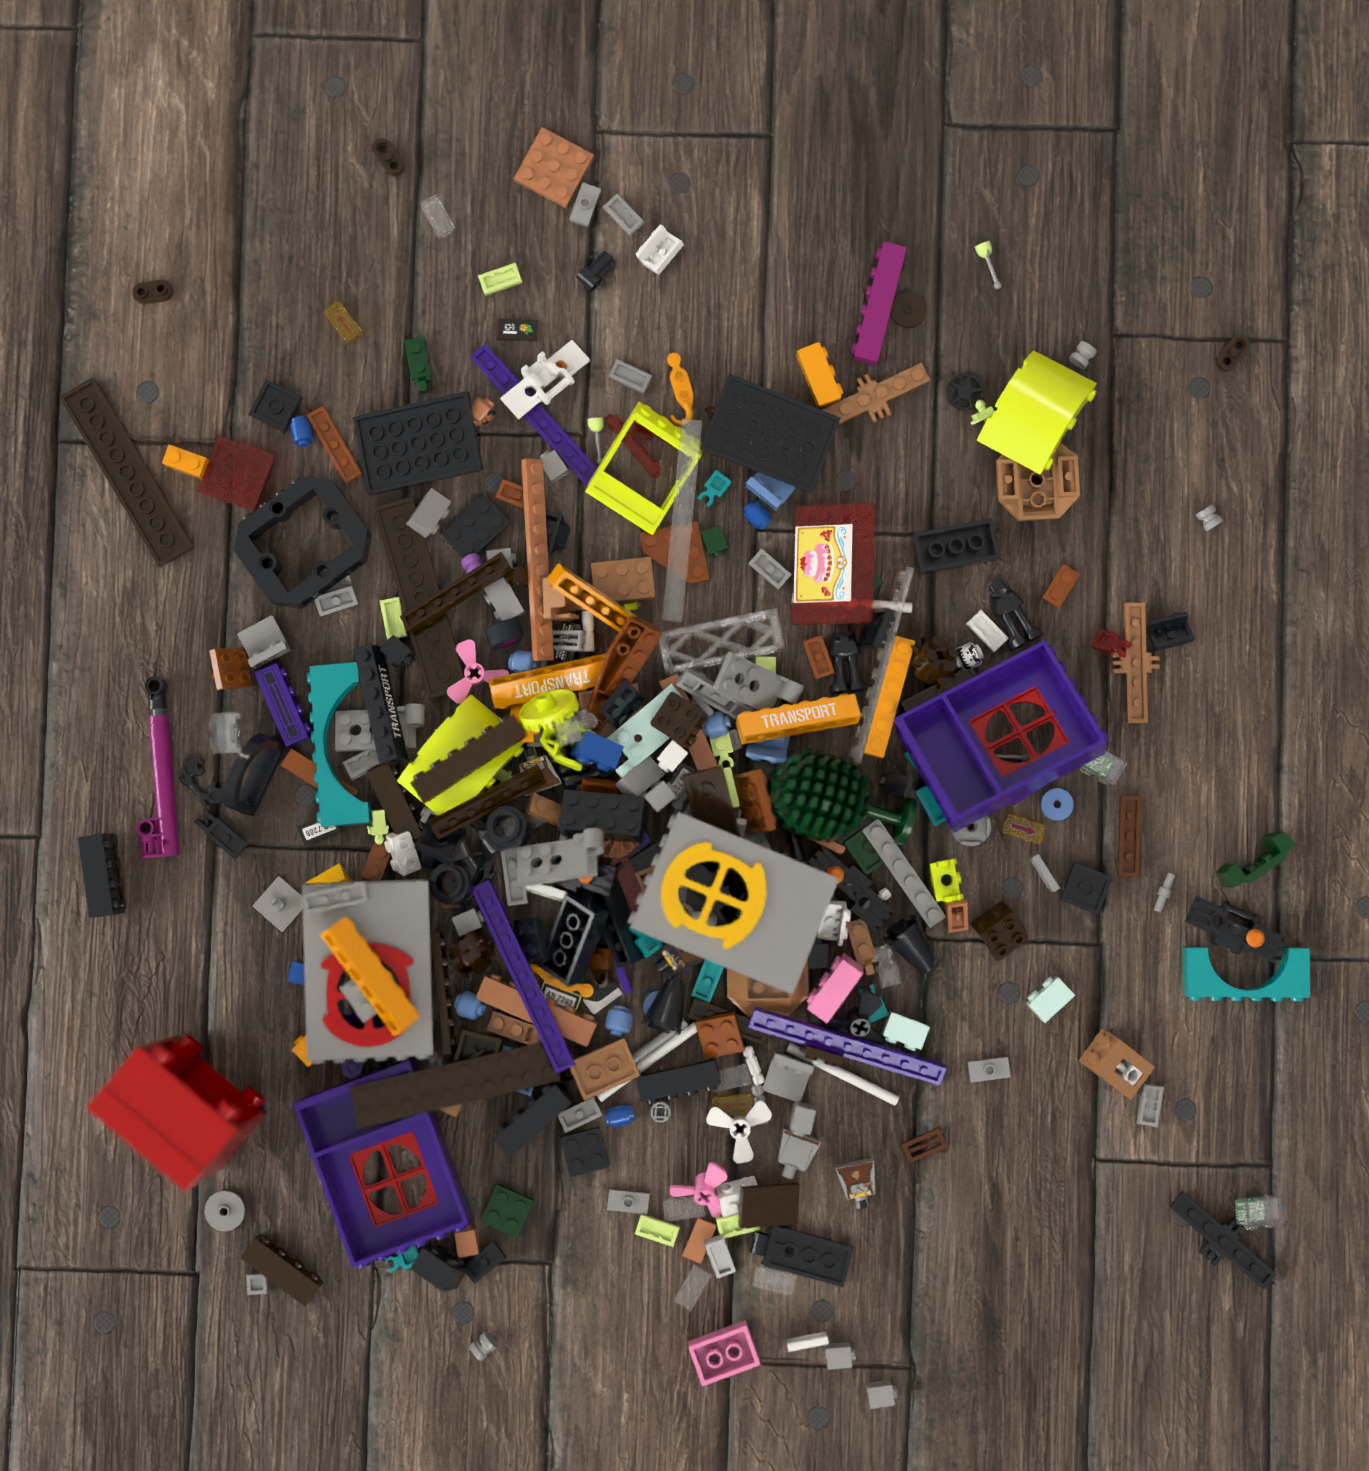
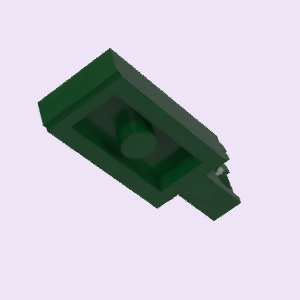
[404,336,432,394]

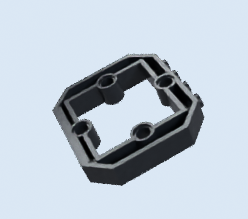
[234,476,372,609]

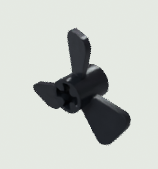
[824,990,883,1045]

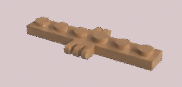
[822,363,930,425]
[1111,603,1160,723]

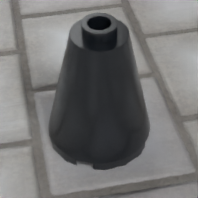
[883,915,935,973]
[642,977,685,1036]

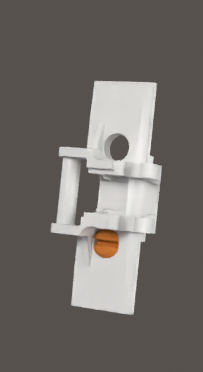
[500,340,590,419]

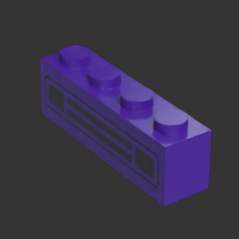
[255,663,312,747]

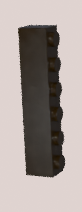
[410,714,528,803]

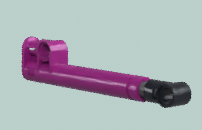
[136,677,180,859]

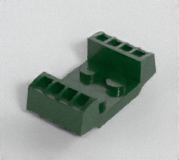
[1216,832,1296,888]

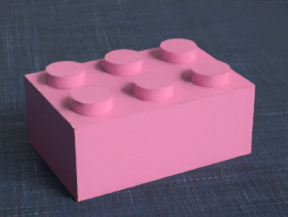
[807,953,863,1023]
[688,1320,760,1386]

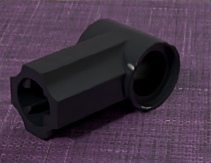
[576,251,616,292]

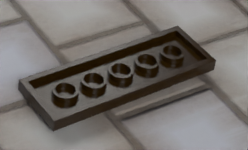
[682,765,745,885]

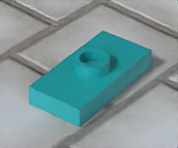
[914,785,946,827]

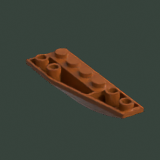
[581,617,663,734]

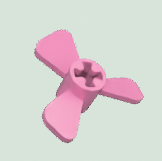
[447,639,509,704]
[670,1162,727,1218]

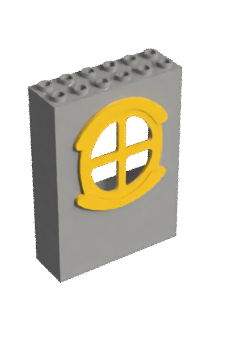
[627,812,839,995]

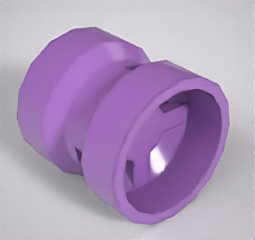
[461,553,482,573]

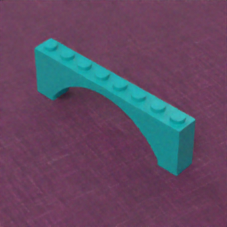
[307,662,372,828]

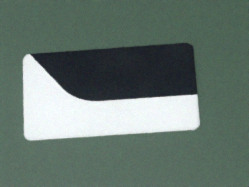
[583,981,622,1014]

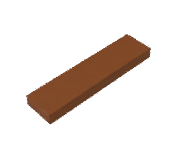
[306,405,363,484]
[281,748,360,797]

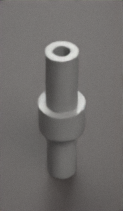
[1153,873,1176,913]

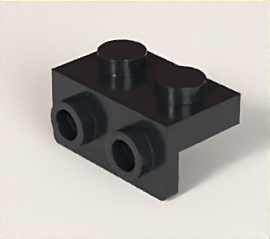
[1147,612,1194,651]

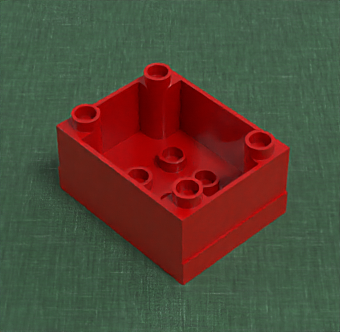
[86,1033,267,1192]

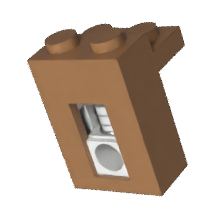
[1079,1029,1155,1100]

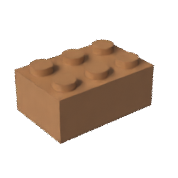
[591,557,656,603]

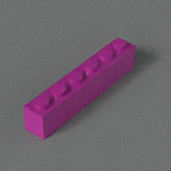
[851,241,907,366]

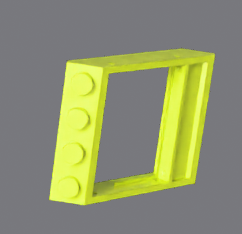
[585,402,703,535]

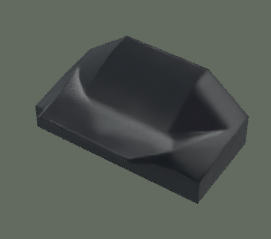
[546,510,571,554]

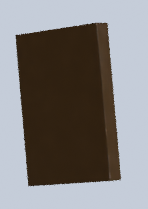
[738,1183,800,1228]

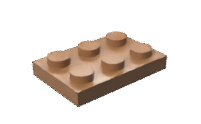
[570,1037,640,1100]

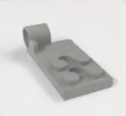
[712,652,804,711]
[335,704,425,752]
[517,828,604,887]

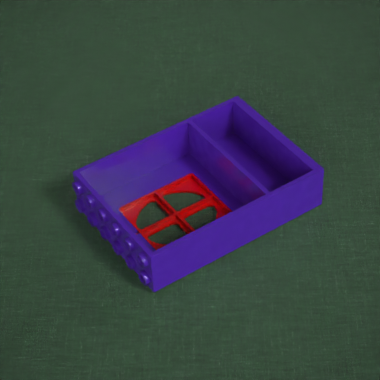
[894,640,1108,833]
[293,1056,473,1269]

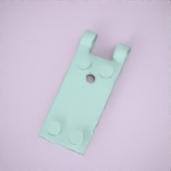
[606,684,682,778]

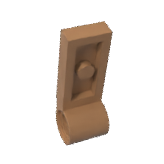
[487,1011,541,1045]

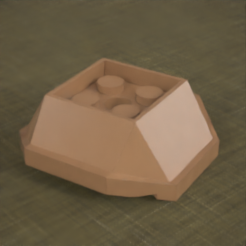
[996,442,1080,521]
[727,958,809,1017]

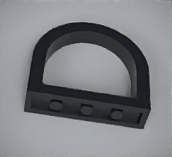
[223,733,286,816]

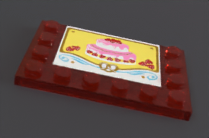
[792,503,875,625]

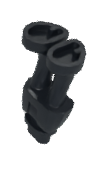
[988,579,1044,652]
[829,623,867,694]
[557,751,629,791]

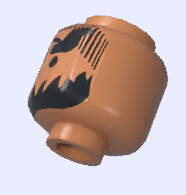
[471,397,496,427]

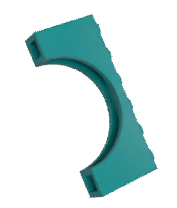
[1183,947,1310,1001]

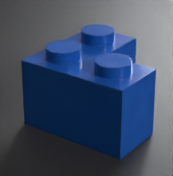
[569,731,624,772]

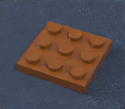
[733,769,776,834]

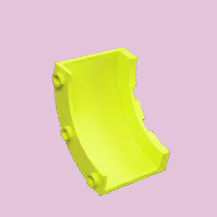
[977,350,1097,474]
[397,695,525,816]

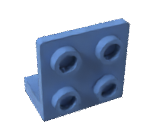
[746,472,796,512]
[746,736,790,765]

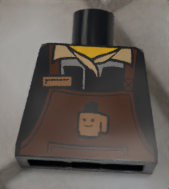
[655,943,705,974]

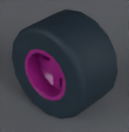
[485,618,524,650]

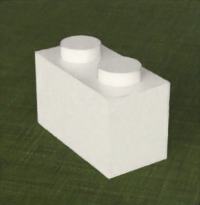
[657,740,688,773]

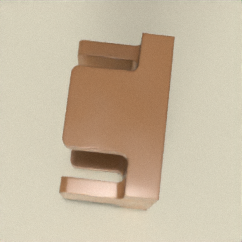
[543,578,584,622]

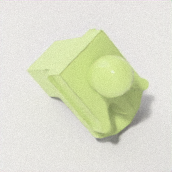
[970,400,994,425]
[367,809,389,845]

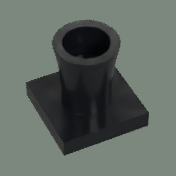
[413,813,467,869]

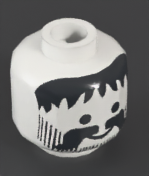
[956,642,984,671]

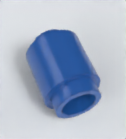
[290,416,314,447]
[743,501,772,530]
[604,1104,635,1128]

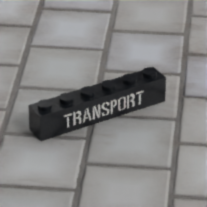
[354,643,409,767]

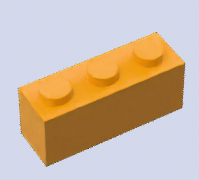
[796,342,843,409]

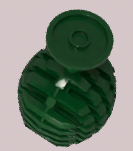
[768,748,917,845]

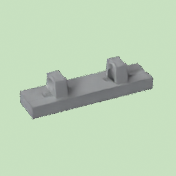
[676,667,754,719]

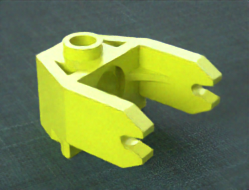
[540,721,596,771]
[929,858,964,902]

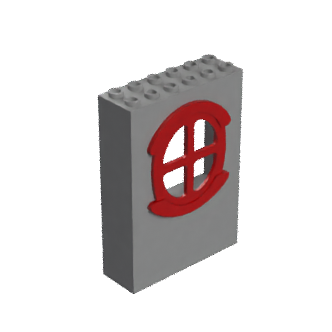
[302,879,434,1064]

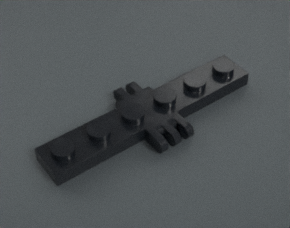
[1169,1191,1277,1290]

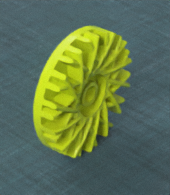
[518,689,579,732]

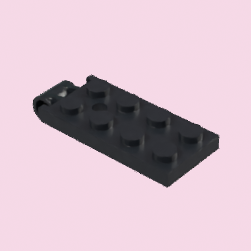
[750,1226,854,1287]

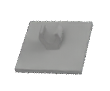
[253,876,303,932]

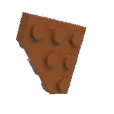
[639,521,710,584]

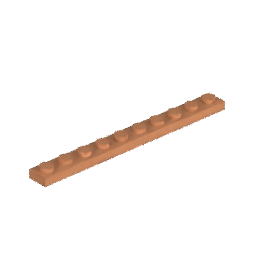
[521,459,554,661]

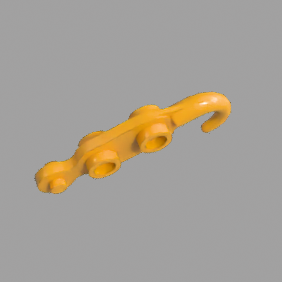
[667,353,693,426]
[530,964,594,998]

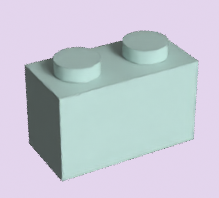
[1026,976,1075,1023]
[881,1011,930,1051]

